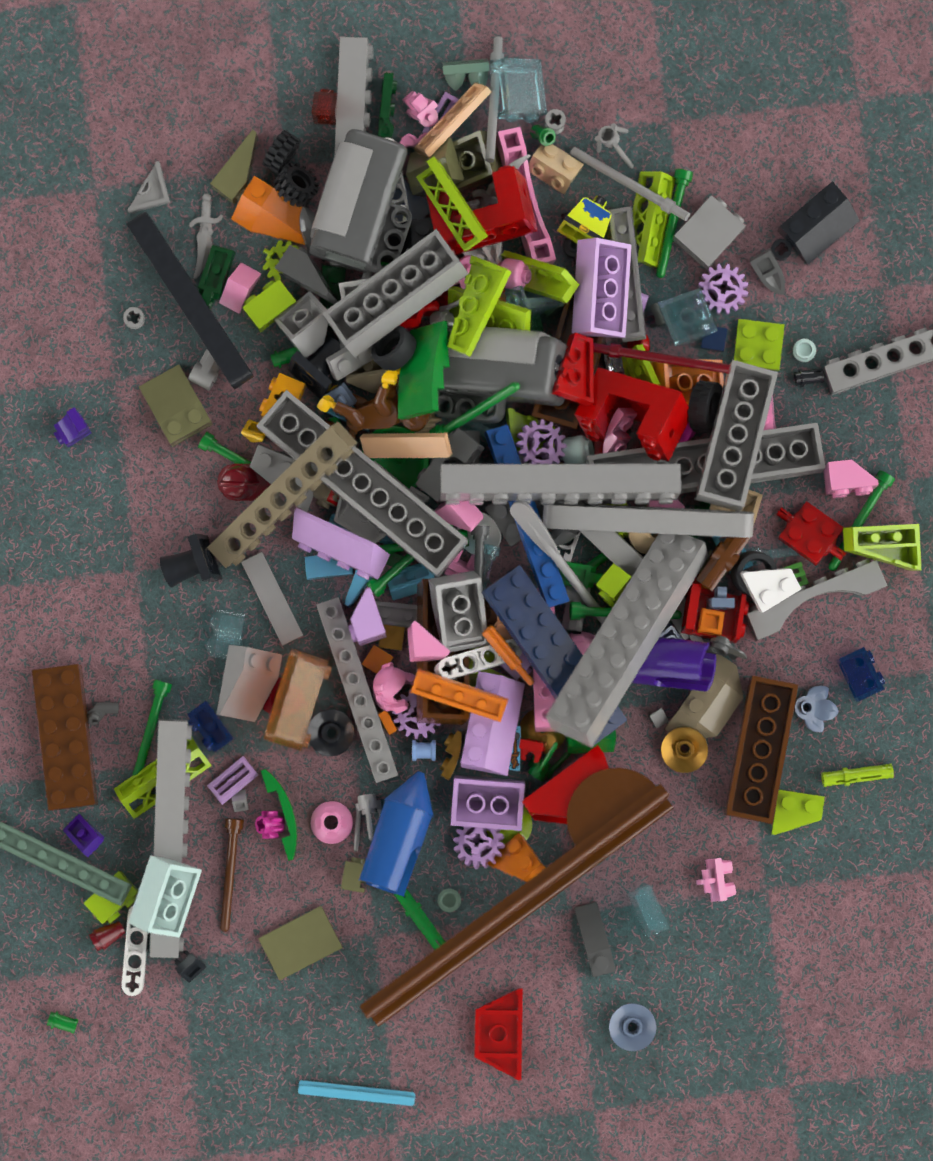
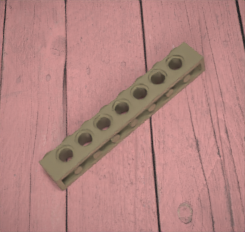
[207,422,357,568]

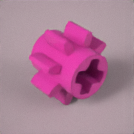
[255,811,285,839]

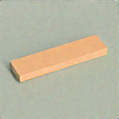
[414,83,491,158]
[360,433,452,458]

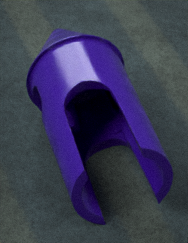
[632,637,716,692]

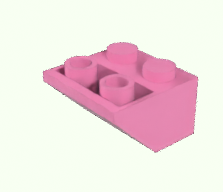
[823,460,878,498]

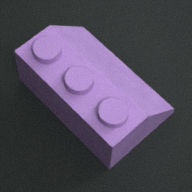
[348,588,387,646]
[451,775,525,831]

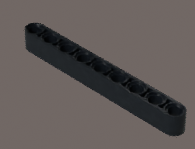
[127,211,254,390]

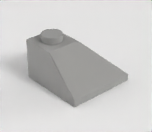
[274,291,329,358]

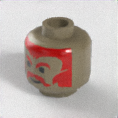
[313,483,339,509]

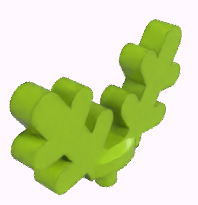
[263,240,299,281]

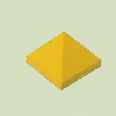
[241,419,266,443]

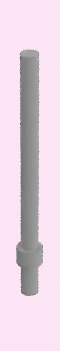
[485,37,504,163]
[570,147,690,221]

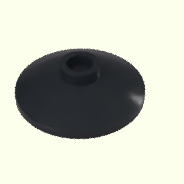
[307,710,354,757]

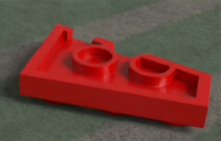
[551,332,594,406]

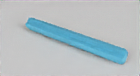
[298,1080,415,1106]

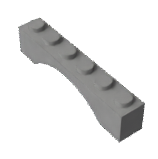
[745,558,887,641]

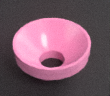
[310,801,353,844]

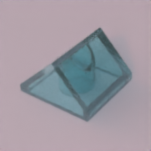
[658,288,718,347]

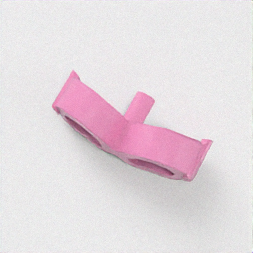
[400,132,427,148]

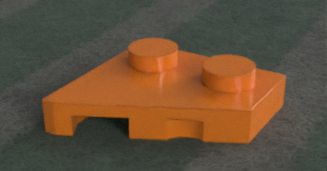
[487,833,545,882]

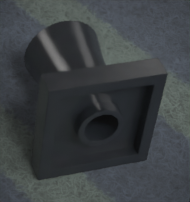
[288,335,341,399]
[160,534,223,588]

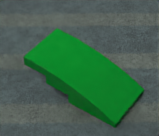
[398,321,450,420]

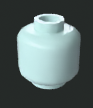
[560,435,594,464]

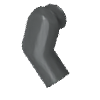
[87,702,119,725]

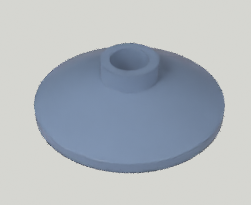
[609,1003,656,1051]

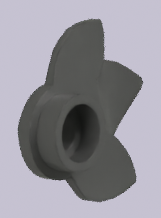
[706,636,747,660]

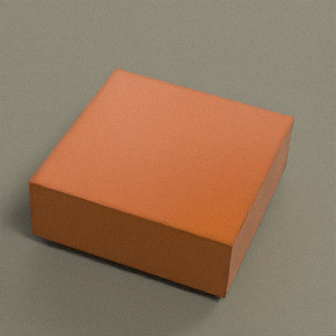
[697,608,725,636]
[362,645,394,674]
[378,711,398,735]

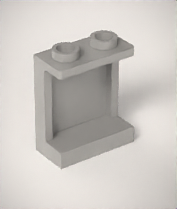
[673,195,746,270]

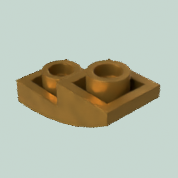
[440,730,462,780]

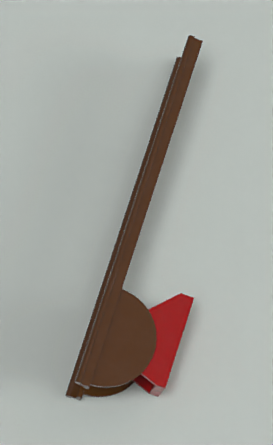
[359,745,674,1027]

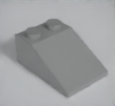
[429,571,489,652]
[216,645,282,722]

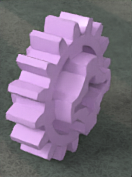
[698,264,748,315]
[515,419,567,464]
[392,689,441,739]
[453,826,505,869]

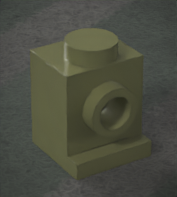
[341,857,366,893]

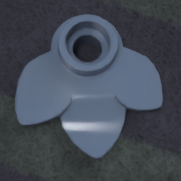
[794,686,839,732]

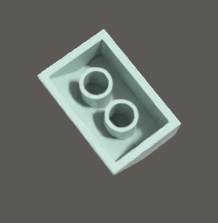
[128,855,202,937]

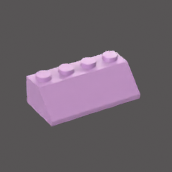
[572,238,631,338]
[292,508,390,580]
[461,671,525,776]

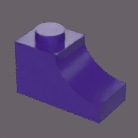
[53,407,92,448]

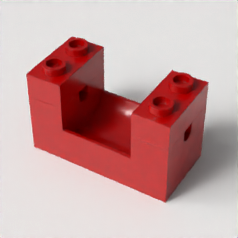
[426,165,537,255]
[574,367,689,462]

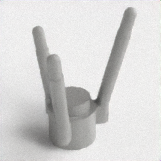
[595,123,634,169]
[430,299,460,328]
[354,794,382,852]

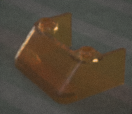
[264,649,332,752]

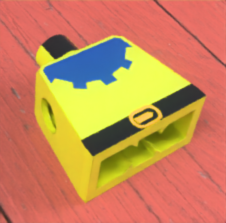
[557,196,612,243]

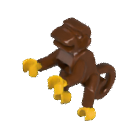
[317,368,431,439]

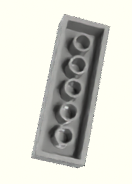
[322,229,469,358]
[694,360,778,511]

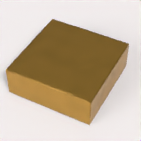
[379,624,405,651]

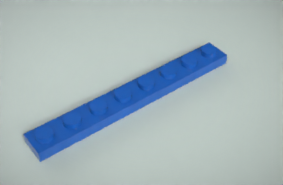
[484,425,570,608]

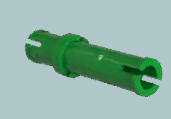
[394,888,446,950]

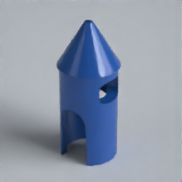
[359,771,434,896]

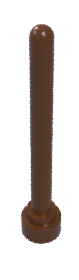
[220,818,244,932]

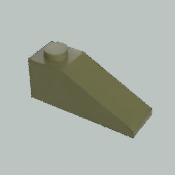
[210,130,258,205]

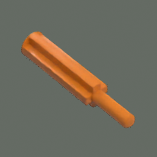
[482,625,534,686]

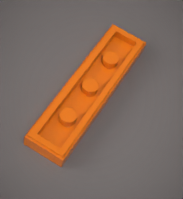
[410,668,508,722]

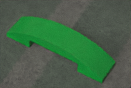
[261,769,298,861]

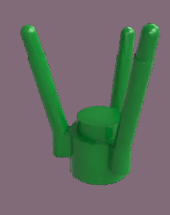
[528,732,571,782]

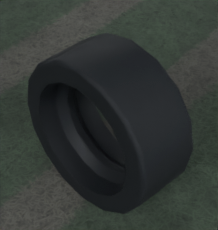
[371,325,417,371]
[730,550,777,596]

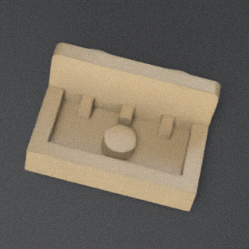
[528,144,584,194]

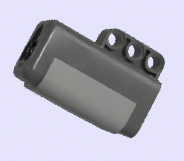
[309,129,412,273]
[435,327,567,424]

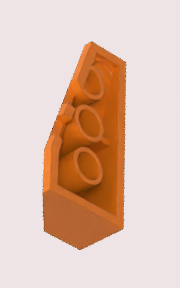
[231,176,305,245]

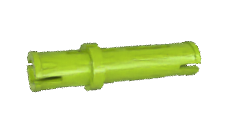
[821,763,894,787]

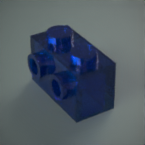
[836,647,885,702]
[187,701,236,753]

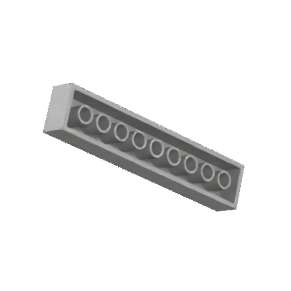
[256,390,468,577]
[585,423,826,505]
[440,464,681,505]
[546,534,709,747]

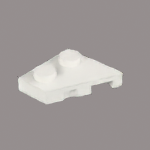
[740,568,801,613]

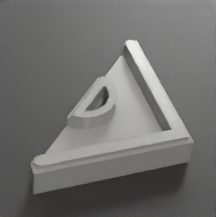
[128,161,170,214]

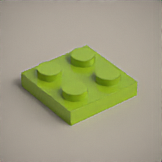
[733,319,785,371]

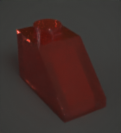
[312,89,338,125]

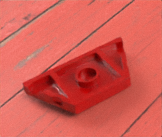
[474,988,523,1080]

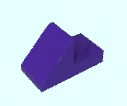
[63,814,104,857]

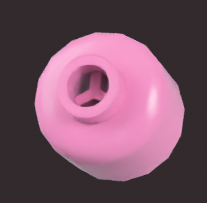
[498,258,532,290]

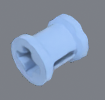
[412,740,436,761]

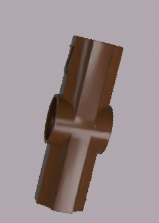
[696,537,751,591]

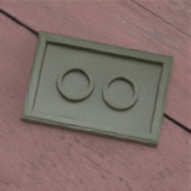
[258,906,343,980]

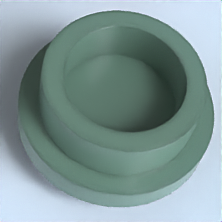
[438,889,461,912]

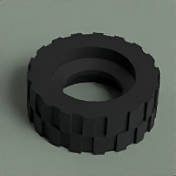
[688,381,723,434]

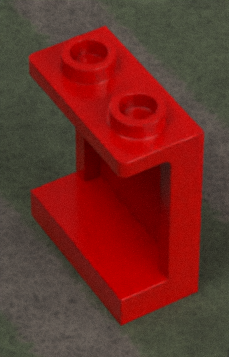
[681,583,749,644]

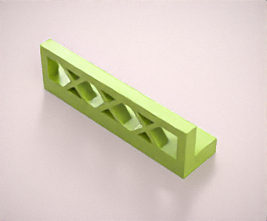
[416,156,488,252]
[633,171,675,267]
[501,250,579,304]
[114,737,212,819]

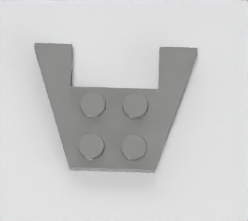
[334,486,430,544]

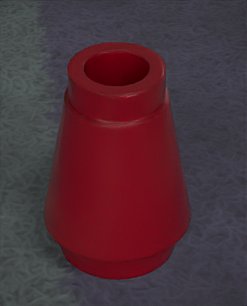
[89,921,125,951]

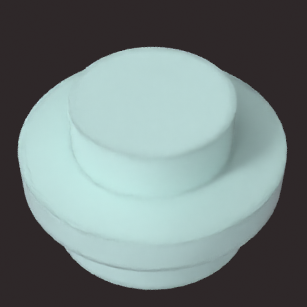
[793,339,816,362]

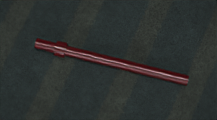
[593,343,731,374]

